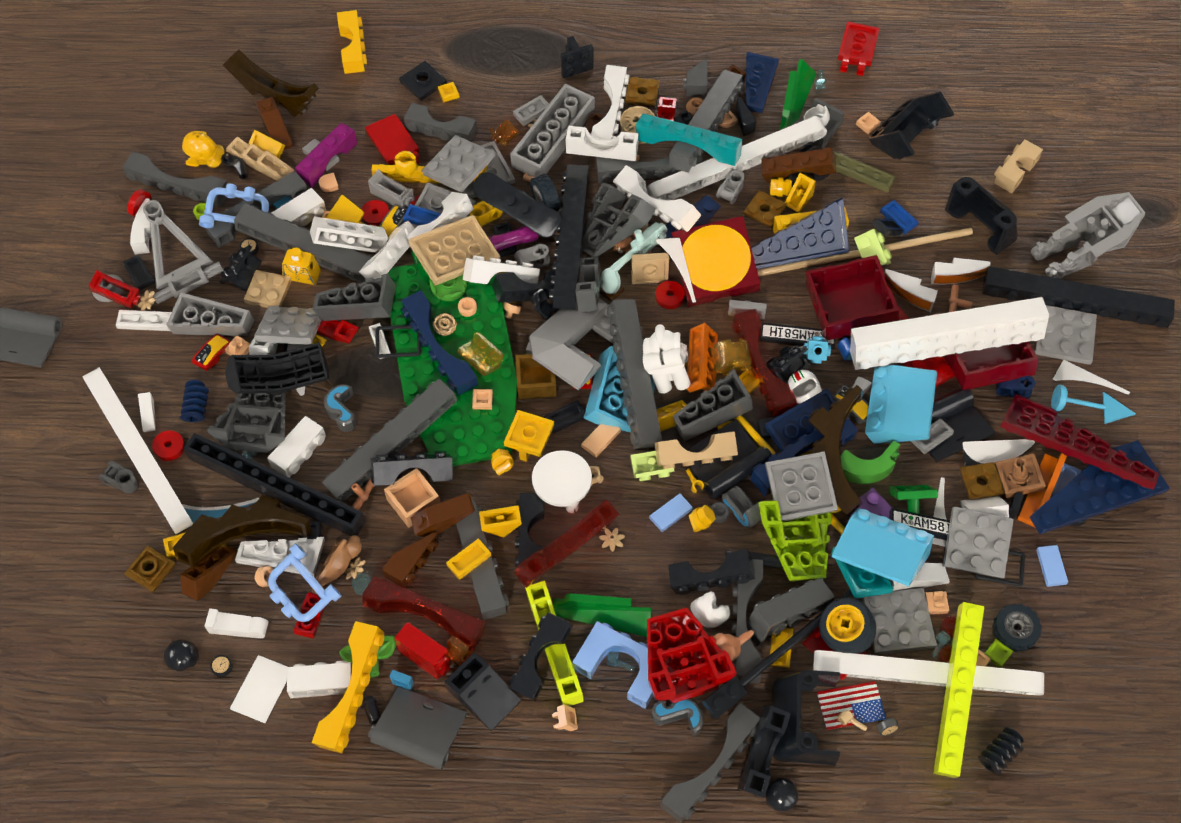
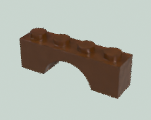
[762,148,836,183]

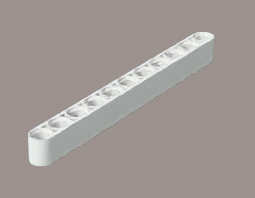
[646,116,827,201]
[82,367,193,534]
[813,650,1044,696]

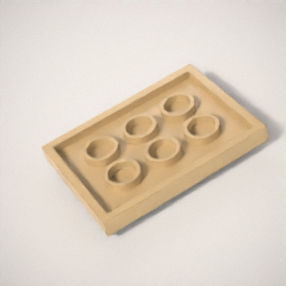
[408,215,500,286]

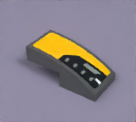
[379,204,407,237]
[833,385,869,424]

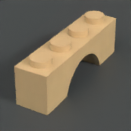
[655,432,738,469]

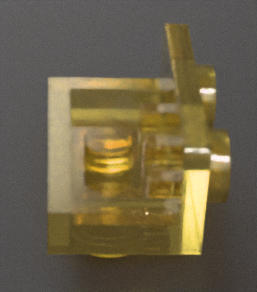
[458,332,504,377]

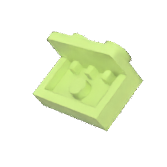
[854,229,892,266]
[630,451,674,481]

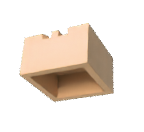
[384,468,440,528]

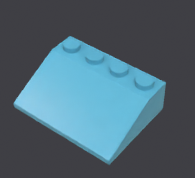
[584,346,655,432]
[865,365,937,444]
[832,508,934,586]

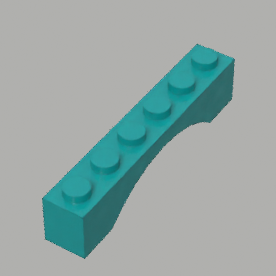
[636,113,742,166]

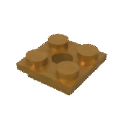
[625,77,660,106]
[743,190,787,228]
[960,462,1005,500]
[124,545,176,593]

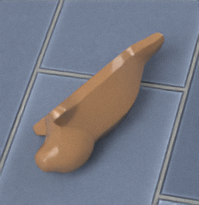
[311,535,362,594]

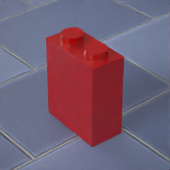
[394,622,451,680]

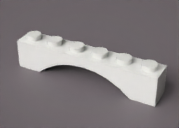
[591,65,629,140]
[613,165,701,232]

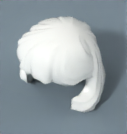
[690,591,730,628]

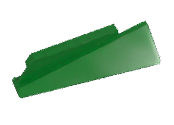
[779,59,816,131]
[553,593,652,637]

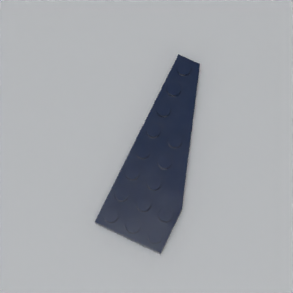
[1030,440,1170,534]

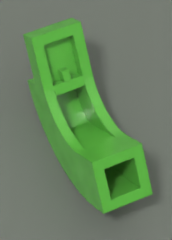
[841,441,900,484]

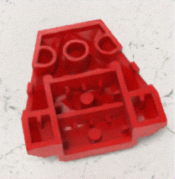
[647,608,736,703]

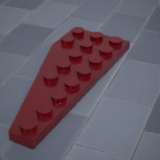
[1000,394,1159,490]

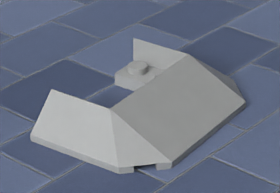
[529,298,643,390]

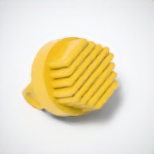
[770,177,792,197]
[491,449,514,476]
[689,505,716,532]

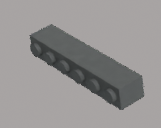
[456,499,509,620]

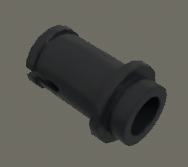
[361,696,381,725]

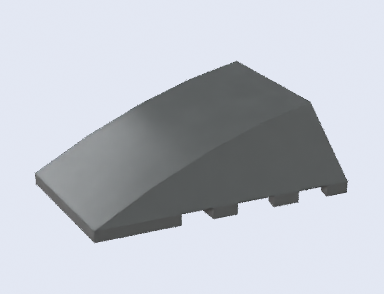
[207,391,286,453]

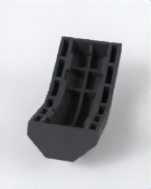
[225,343,329,394]

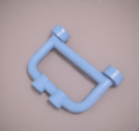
[199,184,269,228]
[268,543,342,622]

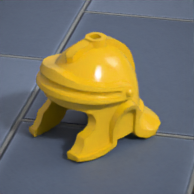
[182,131,224,168]

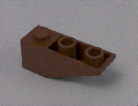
[382,532,439,589]

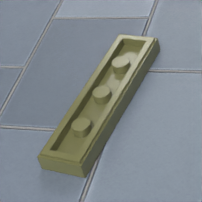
[833,151,896,192]

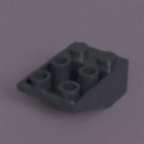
[444,652,521,731]

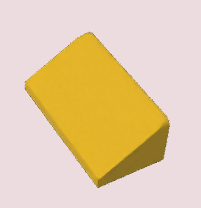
[656,400,687,431]

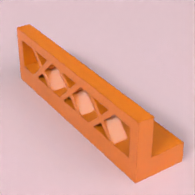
[687,323,718,393]
[1017,453,1067,528]

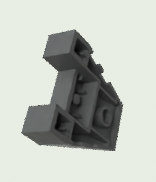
[581,182,656,257]

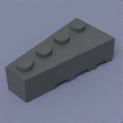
[313,273,396,321]
[673,369,753,442]
[746,578,835,647]

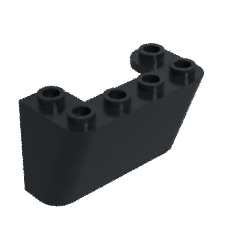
[945,177,1018,255]

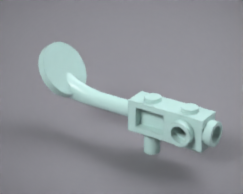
[600,222,667,294]

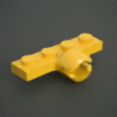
[371,151,439,183]

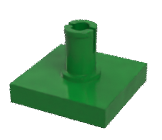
[889,484,938,514]

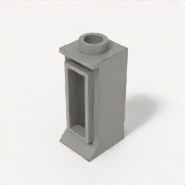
[368,169,414,209]

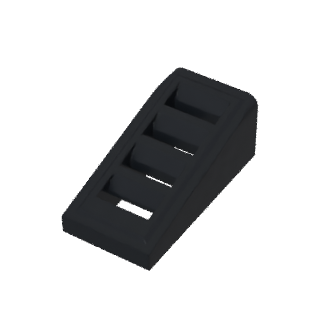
[736,97,756,136]

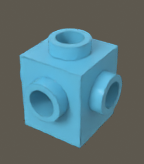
[804,336,831,363]

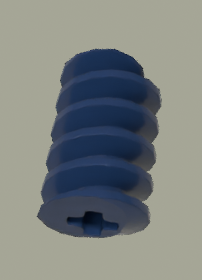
[180,380,209,422]

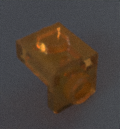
[488,119,519,147]
[447,636,475,666]

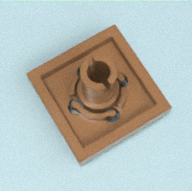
[995,454,1046,498]

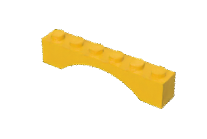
[312,621,384,754]

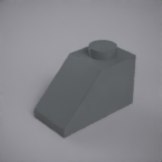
[683,60,707,97]

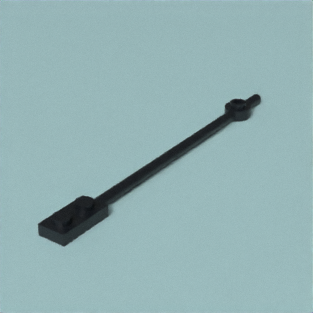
[702,589,854,719]

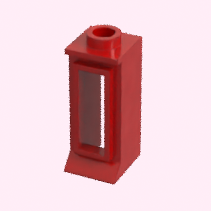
[88,270,141,310]

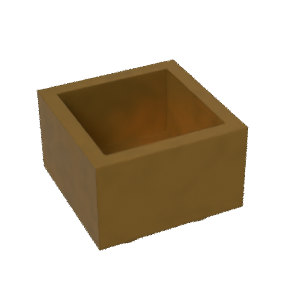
[515,354,556,399]

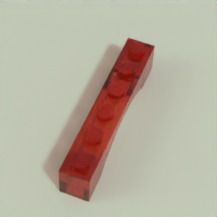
[732,309,797,417]
[513,499,620,588]
[362,576,485,652]

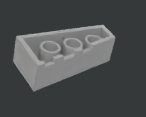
[166,292,254,336]

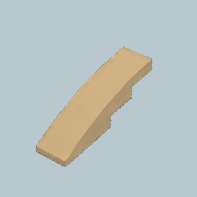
[226,137,295,181]

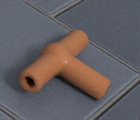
[948,284,972,312]
[351,478,374,510]

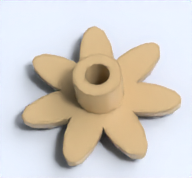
[137,290,155,311]
[599,528,625,552]
[344,557,366,580]

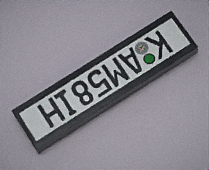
[760,323,836,350]
[889,508,950,541]

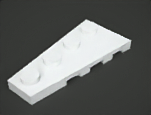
[235,537,325,576]

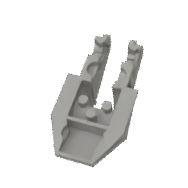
[1031,192,1145,279]

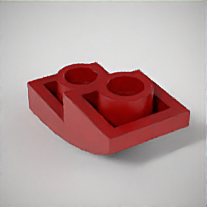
[294,592,325,639]

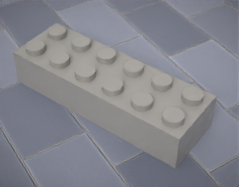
[510,84,595,177]

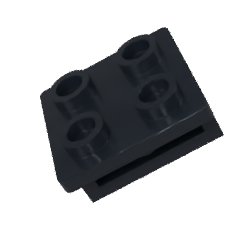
[561,36,594,79]
[219,245,261,291]
[762,346,810,387]

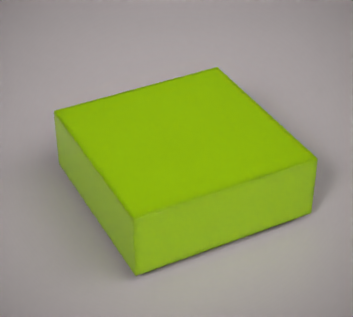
[985,639,1013,668]

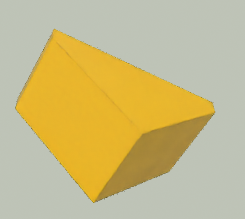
[785,173,816,213]
[479,505,522,538]

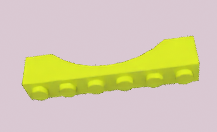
[525,581,584,706]

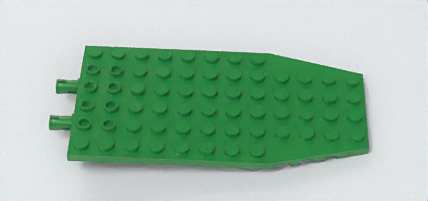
[388,251,517,467]

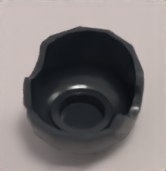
[164,639,199,671]
[765,777,798,812]

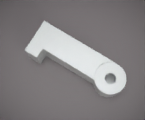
[205,609,269,638]

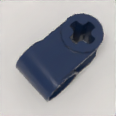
[996,375,1035,399]

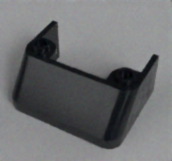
[868,91,954,160]
[772,670,840,766]

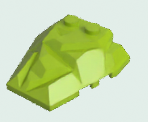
[759,501,832,581]

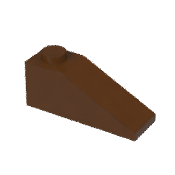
[256,97,293,149]
[410,493,475,537]
[180,544,237,601]

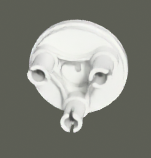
[532,451,592,513]

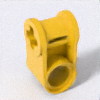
[469,201,503,227]

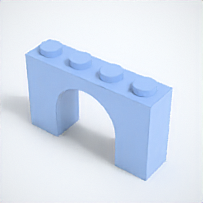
[572,621,653,709]

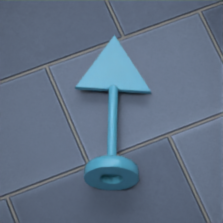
[1051,385,1136,424]

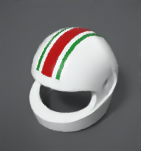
[788,370,822,404]

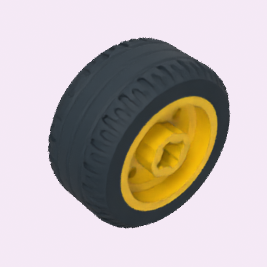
[819,598,877,654]

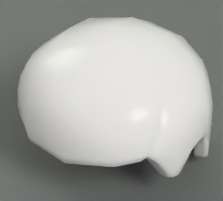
[804,104,830,126]

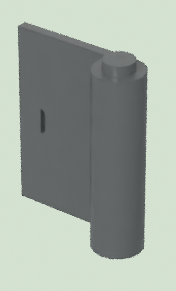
[0,307,62,368]
[368,686,468,770]

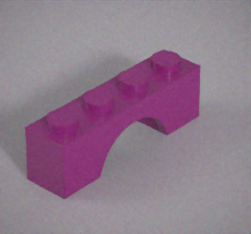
[295,123,357,188]

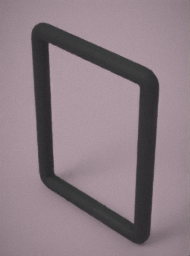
[375,325,421,358]
[974,550,1025,587]

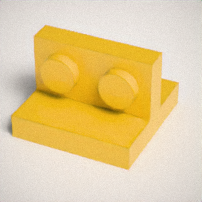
[504,410,554,462]

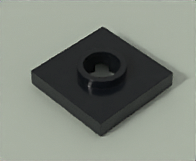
[399,61,447,101]

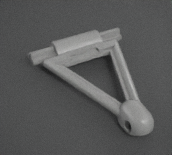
[143,200,224,304]

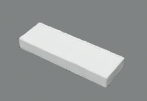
[116,310,172,331]

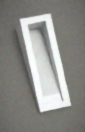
[369,323,391,359]
[138,392,156,432]

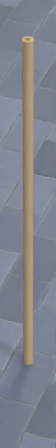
[757,228,973,276]

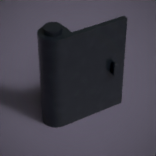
[928,388,996,463]
[687,419,772,499]

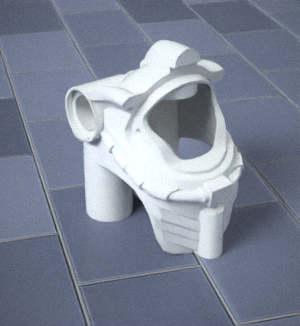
[643,324,691,393]

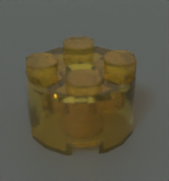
[710,338,752,377]

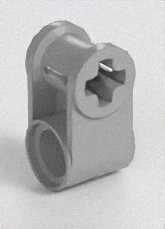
[716,169,744,205]
[514,244,550,269]

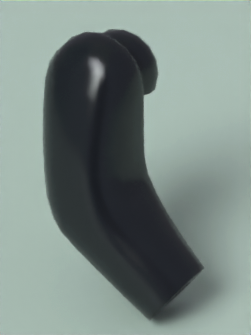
[221,154,248,179]

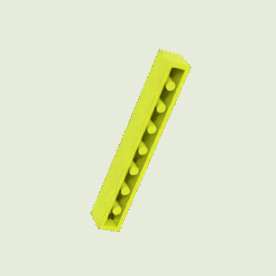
[933,602,984,778]

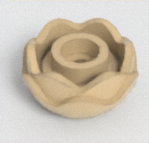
[433,313,457,336]

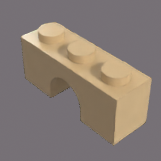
[994,140,1043,193]

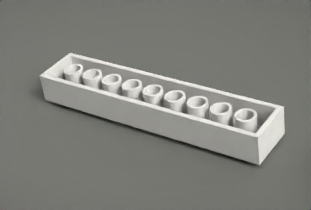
[850,297,1049,370]

